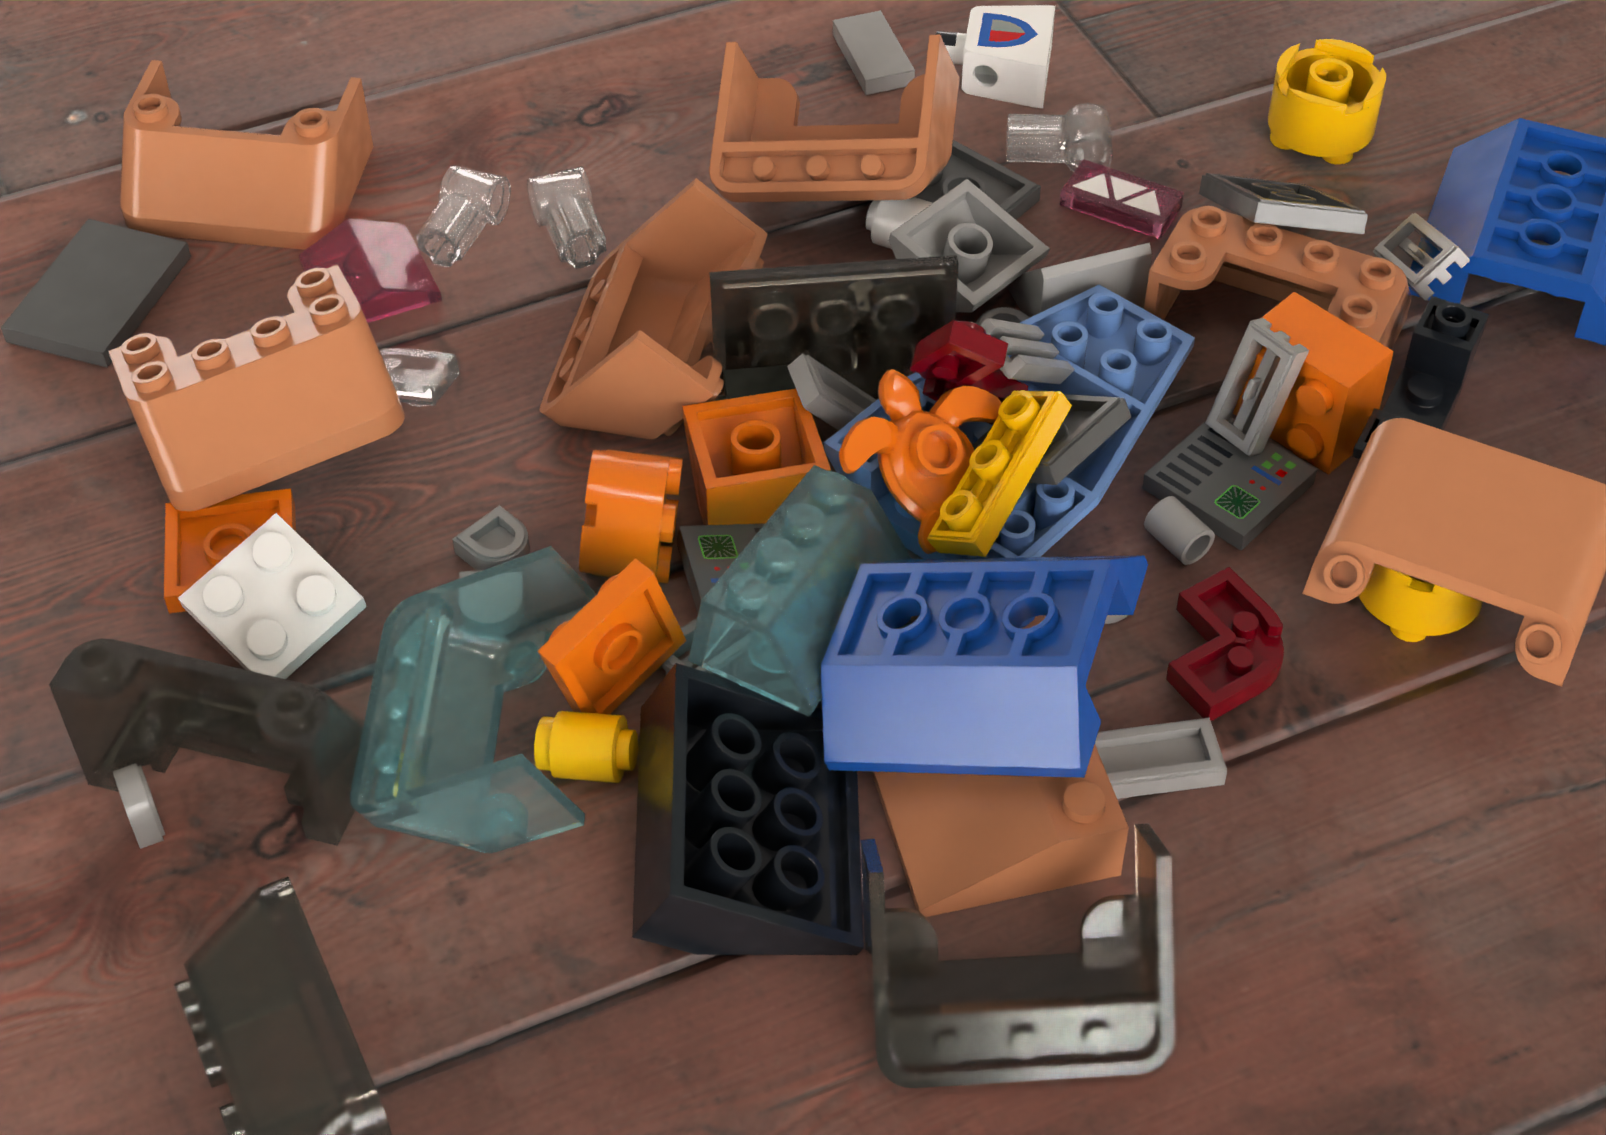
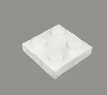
[178,513,367,694]

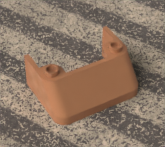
[120,60,374,250]

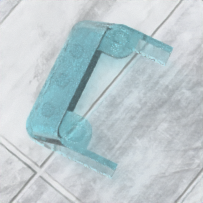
[350,546,597,853]

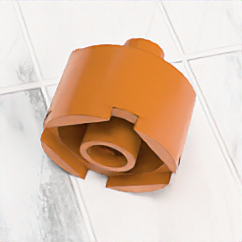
[579,449,683,584]

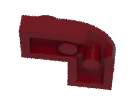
[910,320,1028,425]
[1166,567,1284,721]

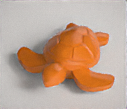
[839,369,1001,554]

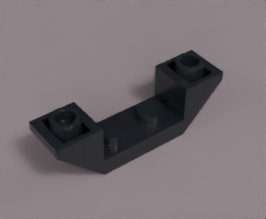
[1352,296,1489,459]

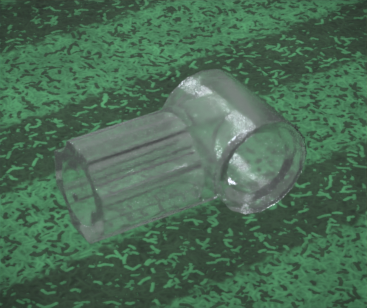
[1006,103,1113,176]
[416,165,511,268]
[527,166,607,269]

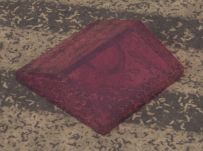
[299,218,442,323]

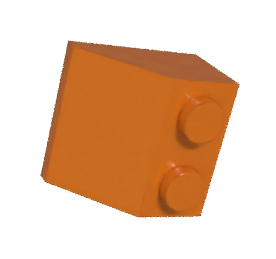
[682,388,831,528]

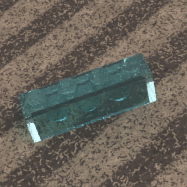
[688,465,912,717]

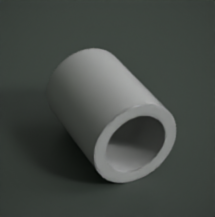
[1144,496,1215,565]

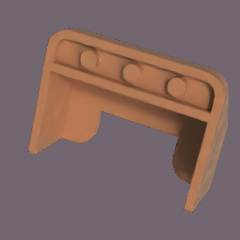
[709,34,959,202]
[540,178,768,440]
[1144,206,1411,350]
[109,264,405,511]

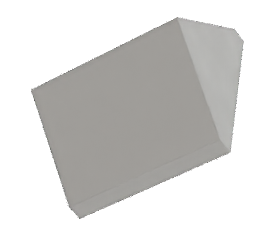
[888,179,1050,312]
[1007,242,1152,318]

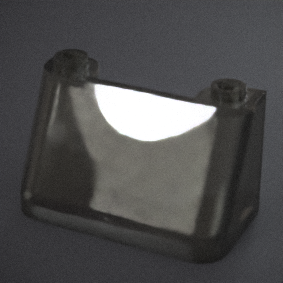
[49,638,380,846]

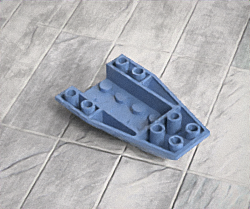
[824,285,1195,559]

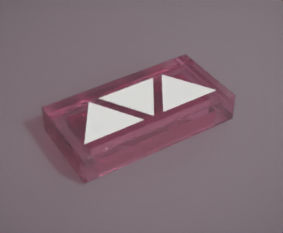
[1060,159,1184,239]

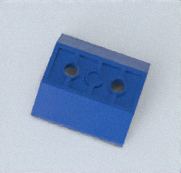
[1409,118,1606,346]
[821,555,1148,778]

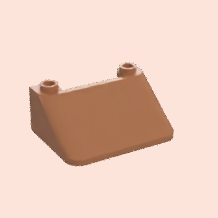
[1302,418,1606,687]

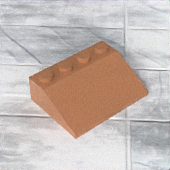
[871,615,1129,919]

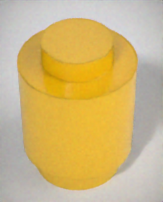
[534,711,638,783]

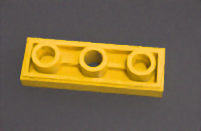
[927,390,1072,557]

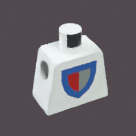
[936,5,1055,108]

